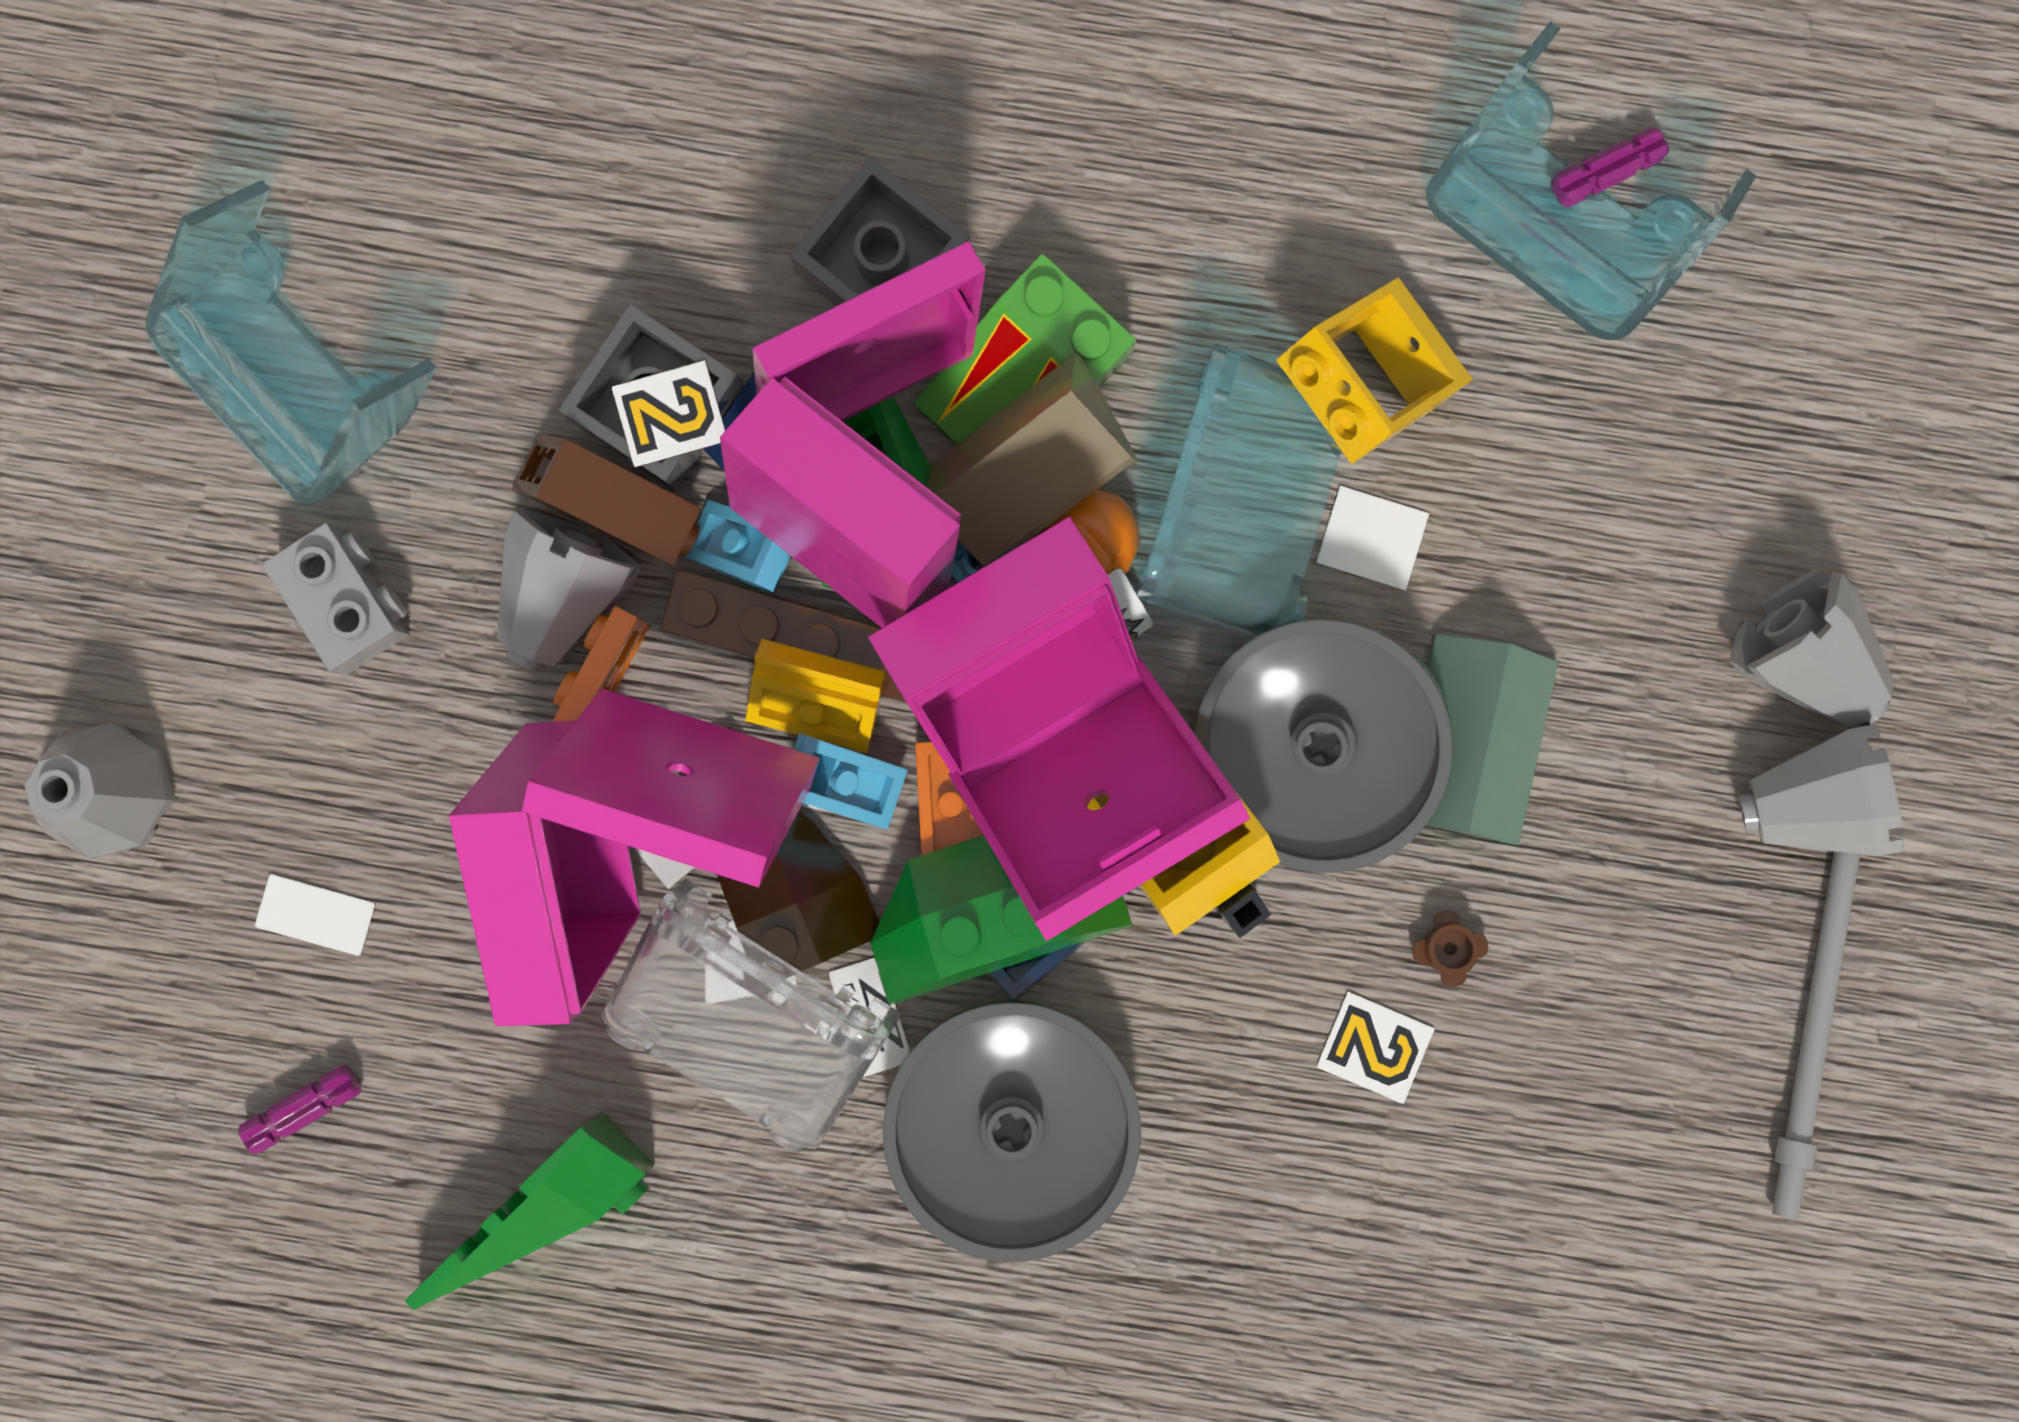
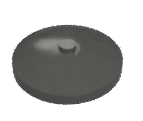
[1195,617,1453,873]
[883,1000,1141,1262]

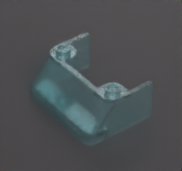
[1426,21,1757,340]
[146,180,437,505]

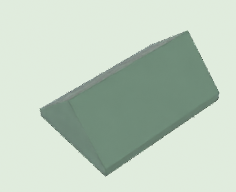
[1426,634,1558,846]

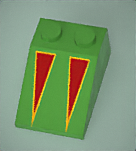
[914,253,1136,445]

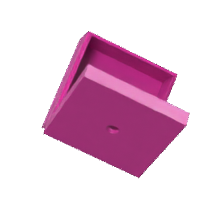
[720,241,986,628]
[868,516,1250,941]
[449,688,819,1026]

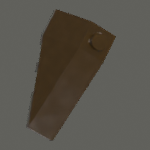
[678,727,879,988]

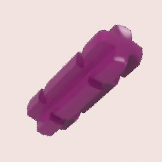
[1550,127,1669,207]
[238,1065,361,1154]

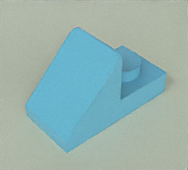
[684,500,790,594]
[794,733,908,830]

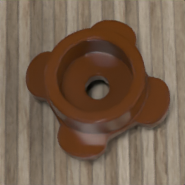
[1412,911,1488,987]

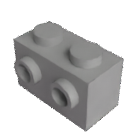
[261,523,410,675]

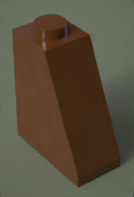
[511,434,701,566]

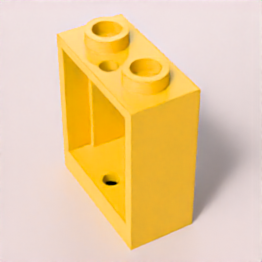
[1276,277,1473,465]

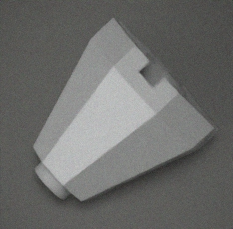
[497,507,644,671]
[1729,569,1894,728]
[24,723,175,859]
[1738,724,1904,856]

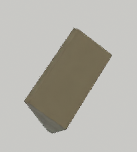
[927,353,1137,567]

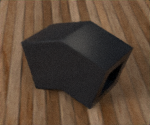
[1214,884,1272,938]

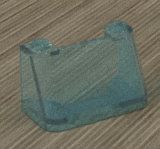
[1136,343,1341,635]

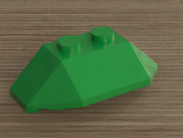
[870,835,1133,1005]

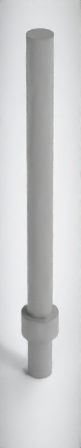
[1772,851,1860,1219]

